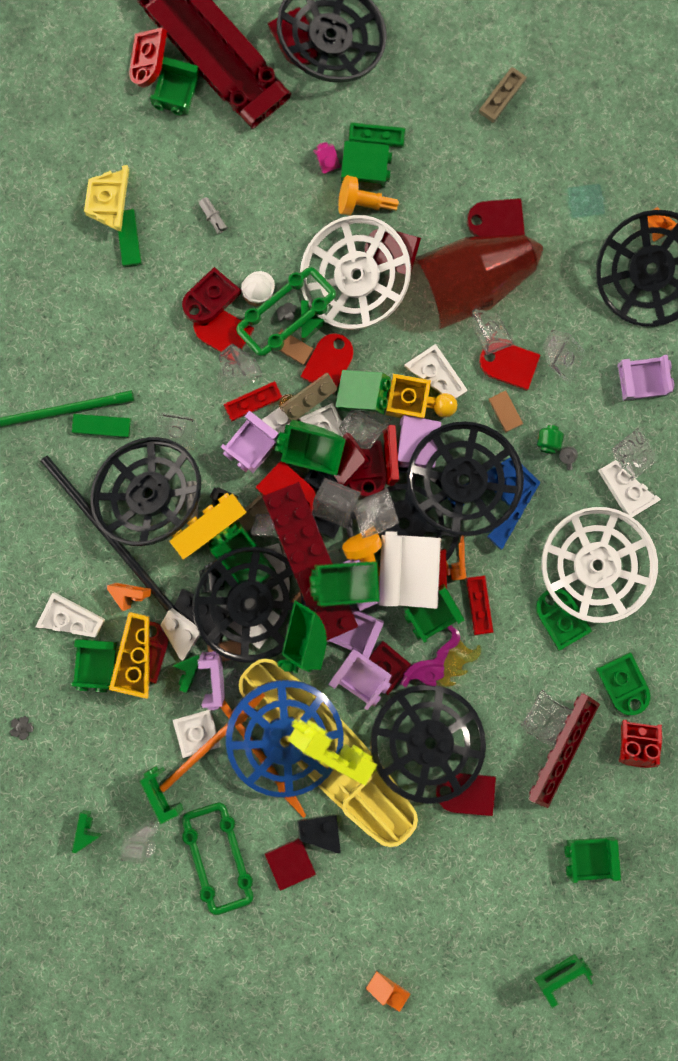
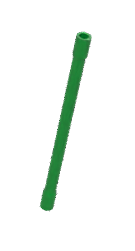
[0,390,135,427]

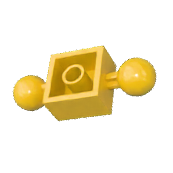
[385,374,458,419]

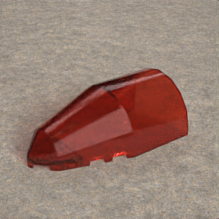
[414,234,543,329]

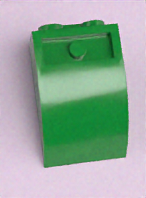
[275,419,345,476]
[208,521,276,582]
[310,561,380,606]
[277,600,327,673]

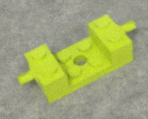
[288,719,377,785]

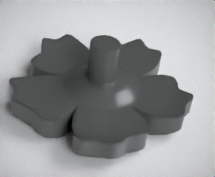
[276,303,299,322]
[10,716,34,740]

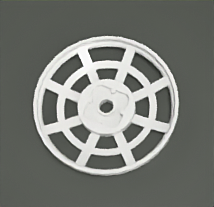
[300,215,411,330]
[541,507,658,623]

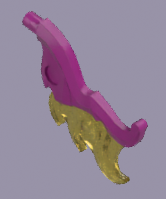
[400,625,481,687]

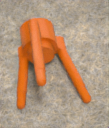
[446,536,467,580]

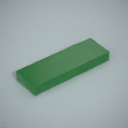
[348,122,405,148]
[118,209,142,267]
[72,414,131,438]

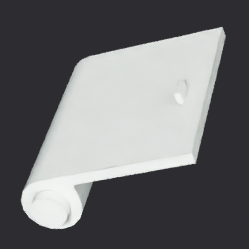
[378,531,441,609]

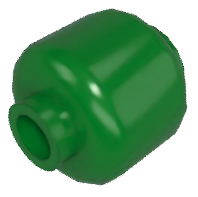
[537,425,564,454]

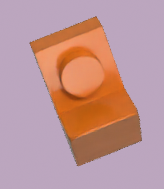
[648,207,677,242]
[107,583,151,611]
[366,971,410,1012]

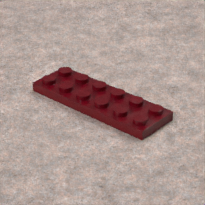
[528,693,600,808]

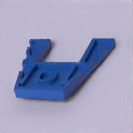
[447,458,540,550]

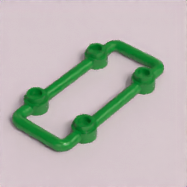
[236,267,336,356]
[182,802,254,915]

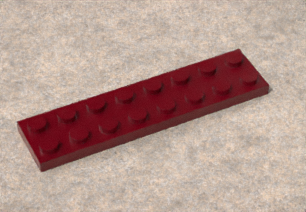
[262,482,358,641]

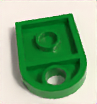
[536,589,592,651]
[596,652,651,715]

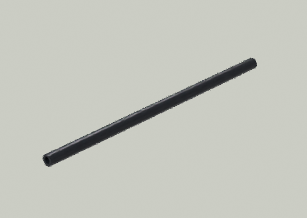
[40,455,182,615]

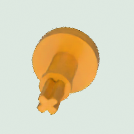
[338,175,399,216]
[342,531,382,582]

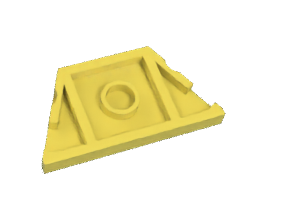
[84,165,129,231]

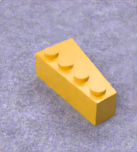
[169,493,247,560]
[109,612,150,699]

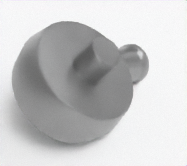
[559,446,578,470]

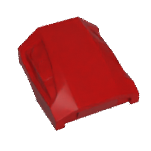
[619,720,662,768]

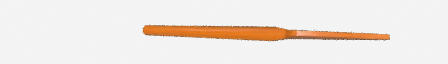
[159,693,265,792]
[221,700,306,818]

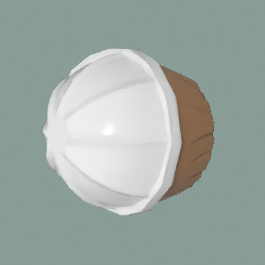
[241,271,274,306]

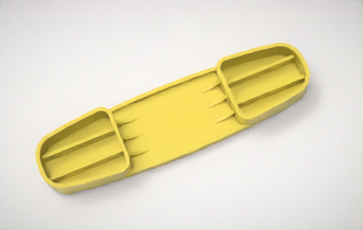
[239,659,418,847]

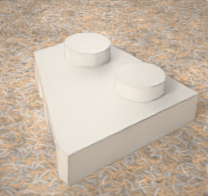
[161,608,200,661]

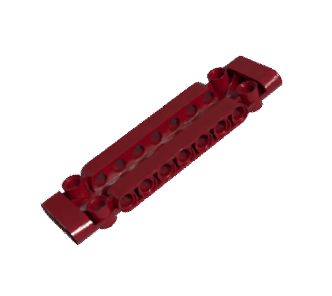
[137,0,291,129]

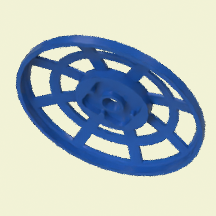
[226,680,343,797]

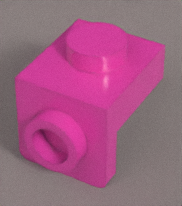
[313,142,341,174]

